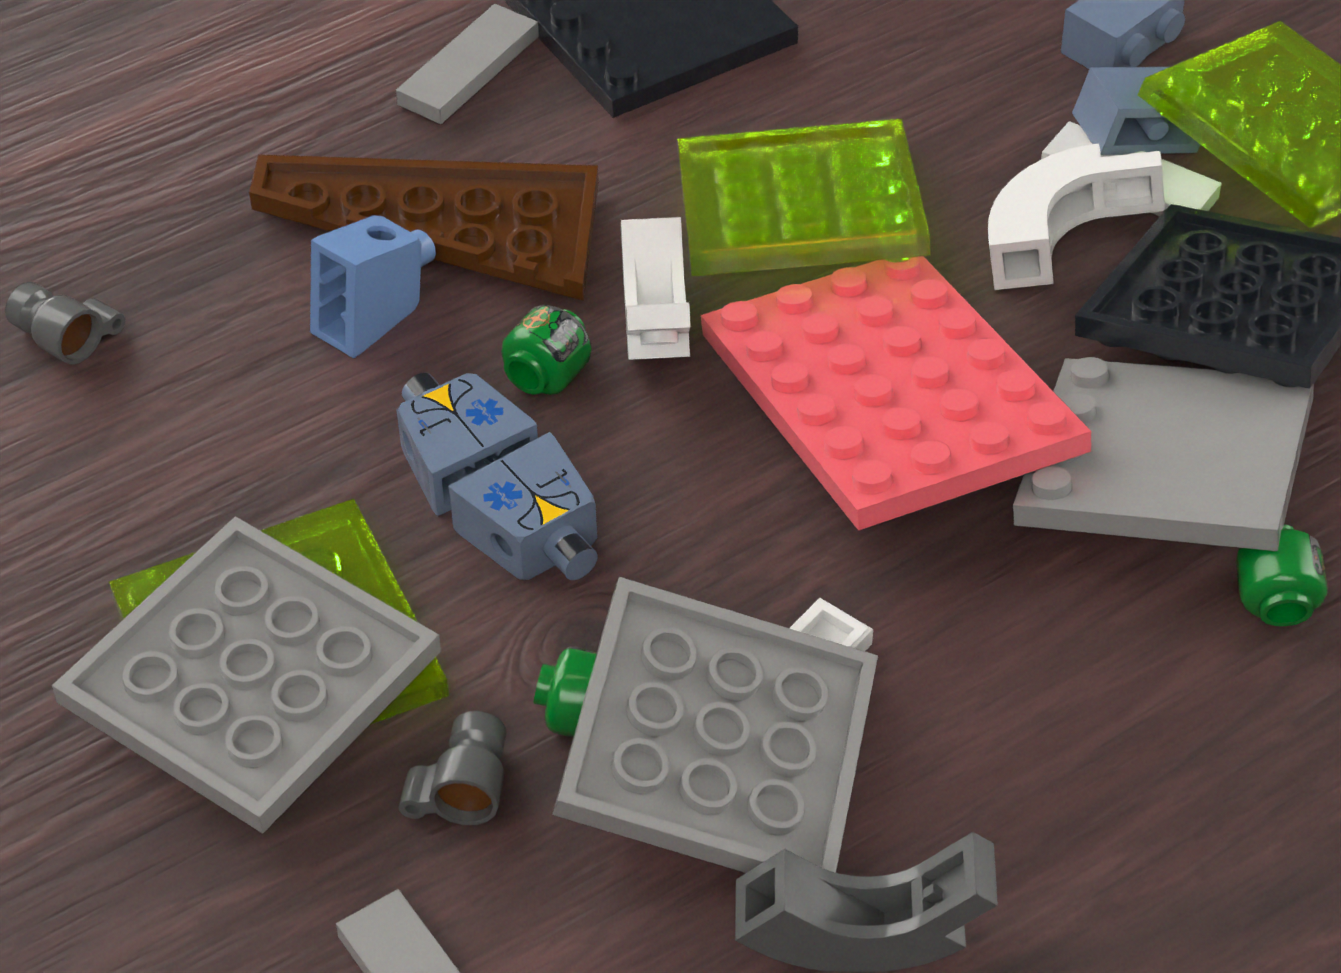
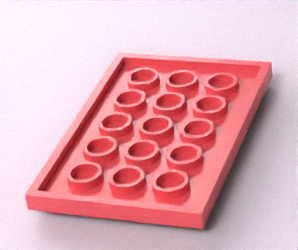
[701,248,1091,531]

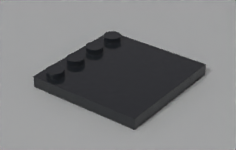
[505,0,798,118]
[1075,204,1341,389]

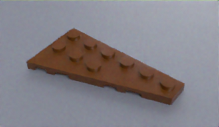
[249,154,599,301]

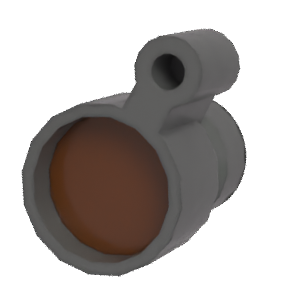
[5,282,126,365]
[398,711,507,825]

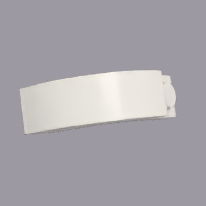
[988,143,1165,290]
[621,217,691,360]

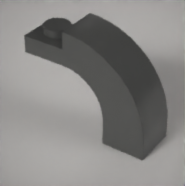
[735,832,998,972]

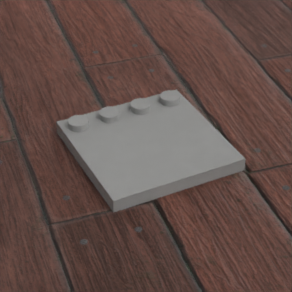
[1013,357,1314,551]
[52,516,441,833]
[552,577,878,873]

